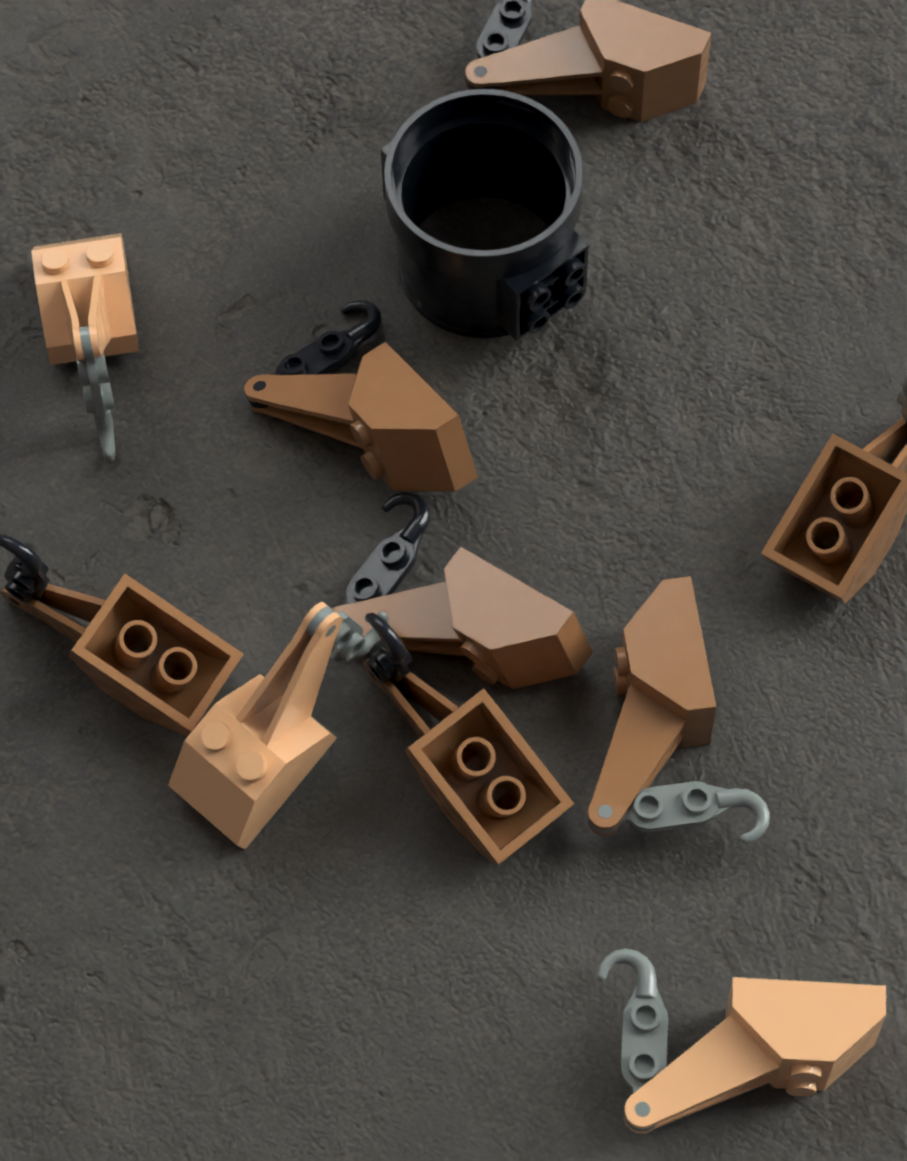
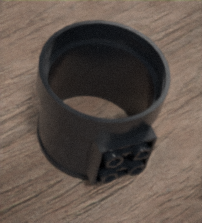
[381,89,589,341]

